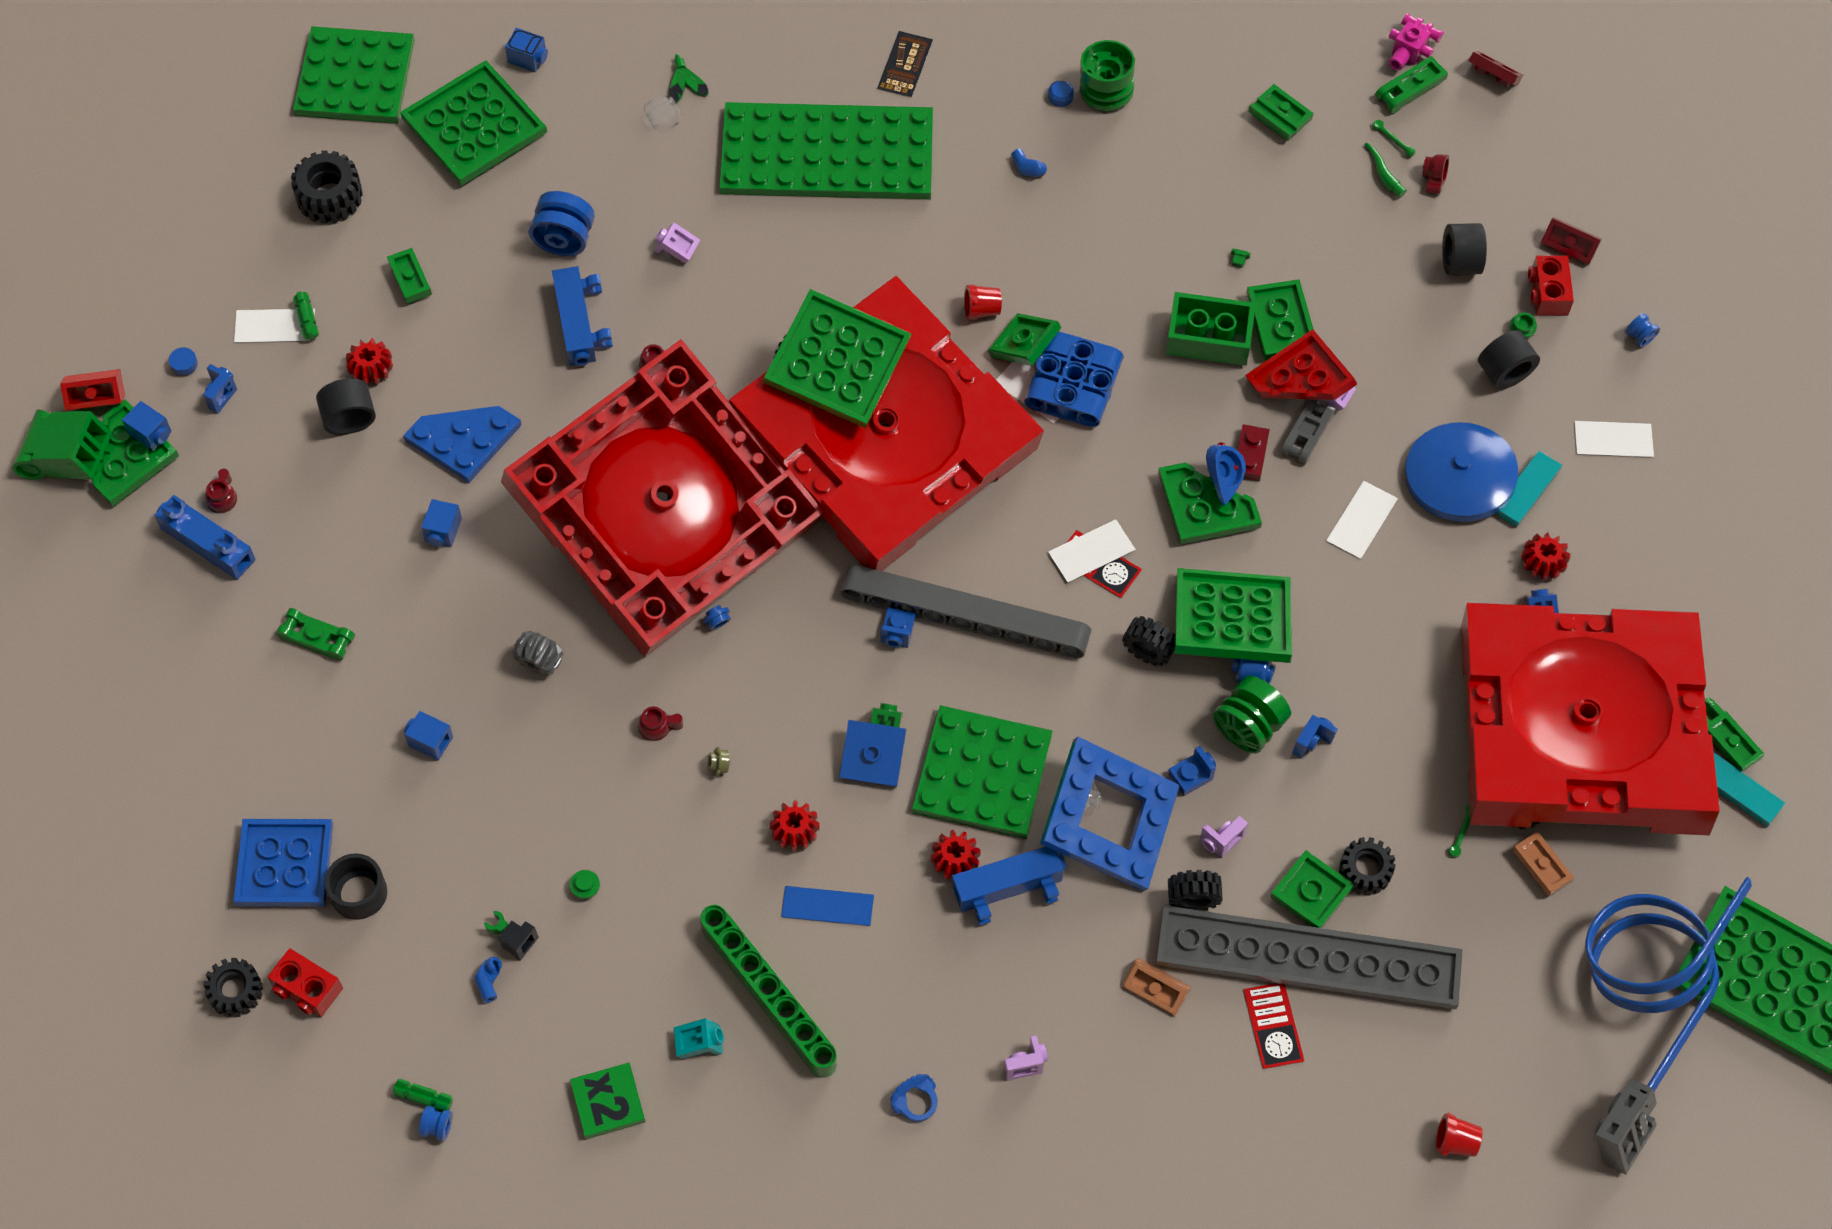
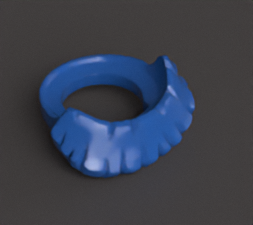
[890,1074,938,1122]

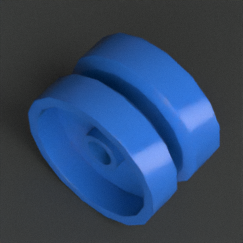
[528,191,595,256]

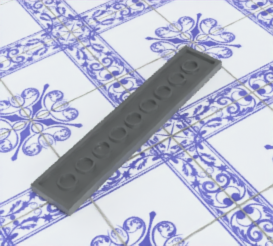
[1156,905,1463,1010]

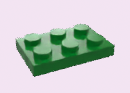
[1246,279,1314,360]

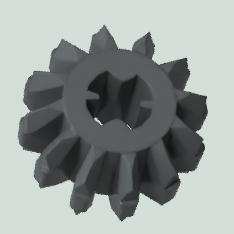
[512,631,563,675]

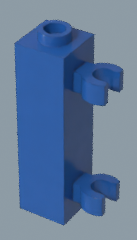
[552,266,613,366]
[154,495,256,580]
[952,846,1066,926]

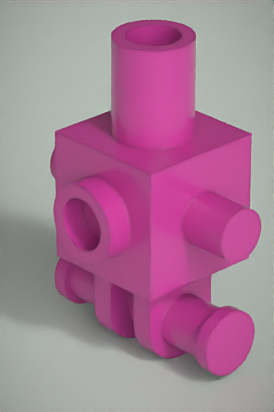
[1389,13,1444,71]

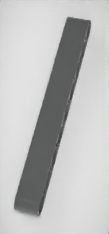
[840,565,1092,658]

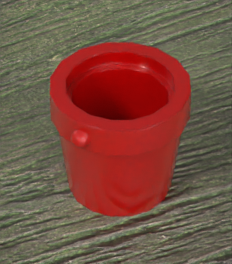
[964,285,1002,320]
[1435,1113,1483,1157]

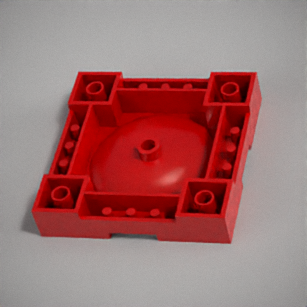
[729,275,1044,571]
[501,339,824,657]
[1460,603,1720,836]

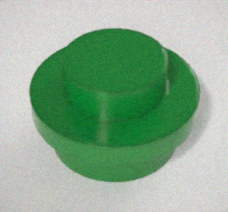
[1509,312,1537,339]
[570,870,600,899]

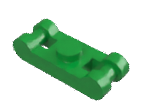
[276,608,355,660]

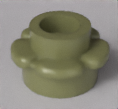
[708,747,730,776]

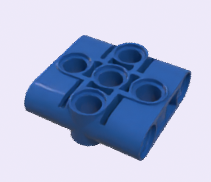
[1024,332,1124,427]

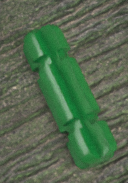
[293,291,319,341]
[393,1079,453,1112]

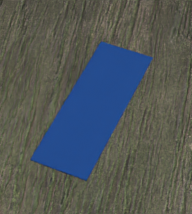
[781,886,874,926]

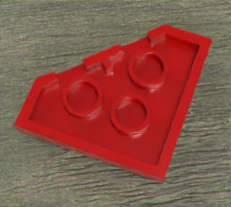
[1245,329,1358,400]

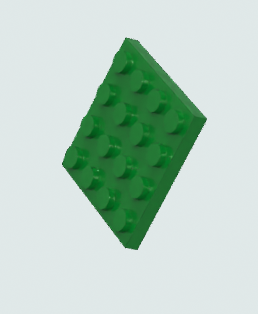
[293,26,415,124]
[400,60,547,186]
[763,289,911,429]
[1175,568,1292,663]
[912,705,1053,839]

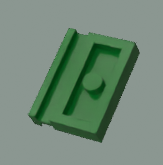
[1248,84,1314,141]

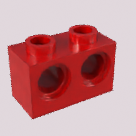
[1528,256,1574,316]
[268,948,343,1018]

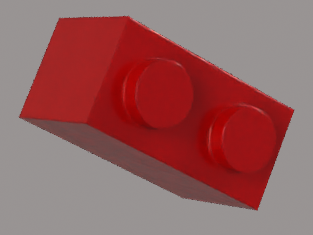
[60,369,125,411]

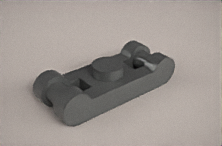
[1281,399,1336,464]

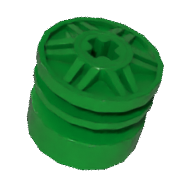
[1080,40,1135,111]
[1212,675,1291,754]

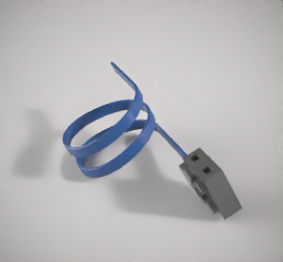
[1585,877,1752,1174]

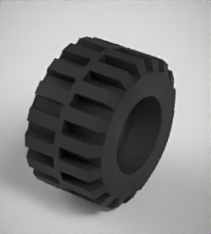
[291,150,363,224]

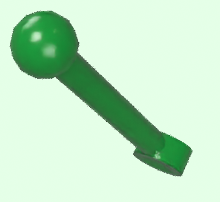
[1373,120,1415,157]
[1449,804,1470,858]

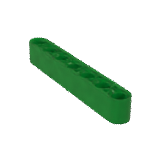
[700,905,837,1078]

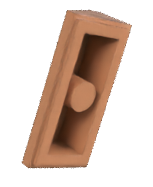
[1122,958,1192,1016]

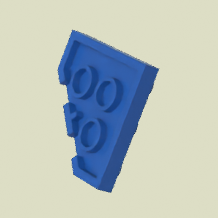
[403,406,522,483]

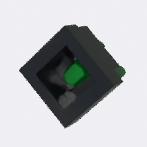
[484,911,539,961]

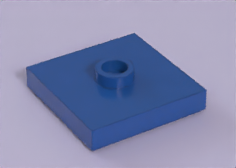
[839,720,907,787]

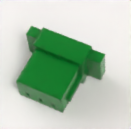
[1231,248,1251,268]

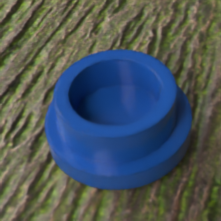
[703,605,731,630]

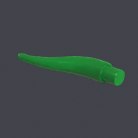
[1365,142,1407,198]

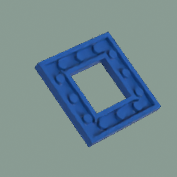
[1040,737,1180,891]

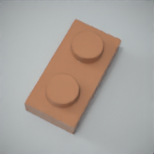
[1512,831,1574,897]

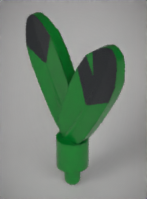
[669,54,709,104]

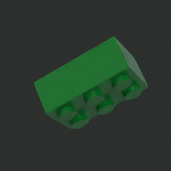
[1166,292,1256,366]

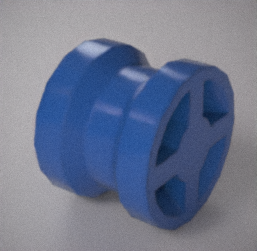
[1625,313,1660,347]
[419,1106,453,1142]

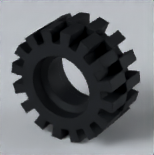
[1122,616,1175,666]
[1339,837,1396,895]
[1167,870,1223,911]
[203,958,263,1017]

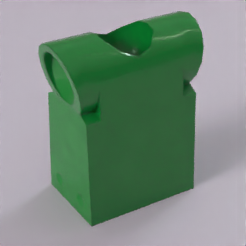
[12,409,112,480]

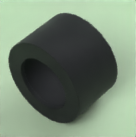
[1442,223,1487,275]
[1478,330,1540,389]
[316,378,376,435]
[325,853,387,920]

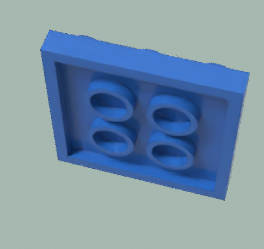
[233,819,333,907]

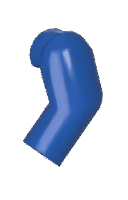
[1011,149,1047,177]
[475,957,502,1003]

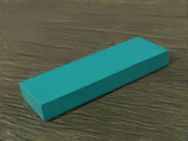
[1495,451,1562,527]
[1714,753,1785,827]

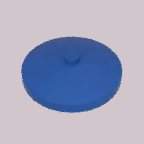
[1405,422,1518,522]

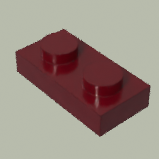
[1468,51,1523,87]
[1541,217,1602,264]
[1238,424,1270,481]

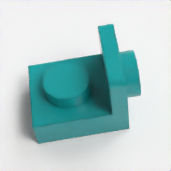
[673,1018,724,1059]

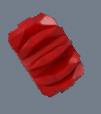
[346,338,393,385]
[1521,532,1571,581]
[769,800,820,852]
[930,829,981,880]

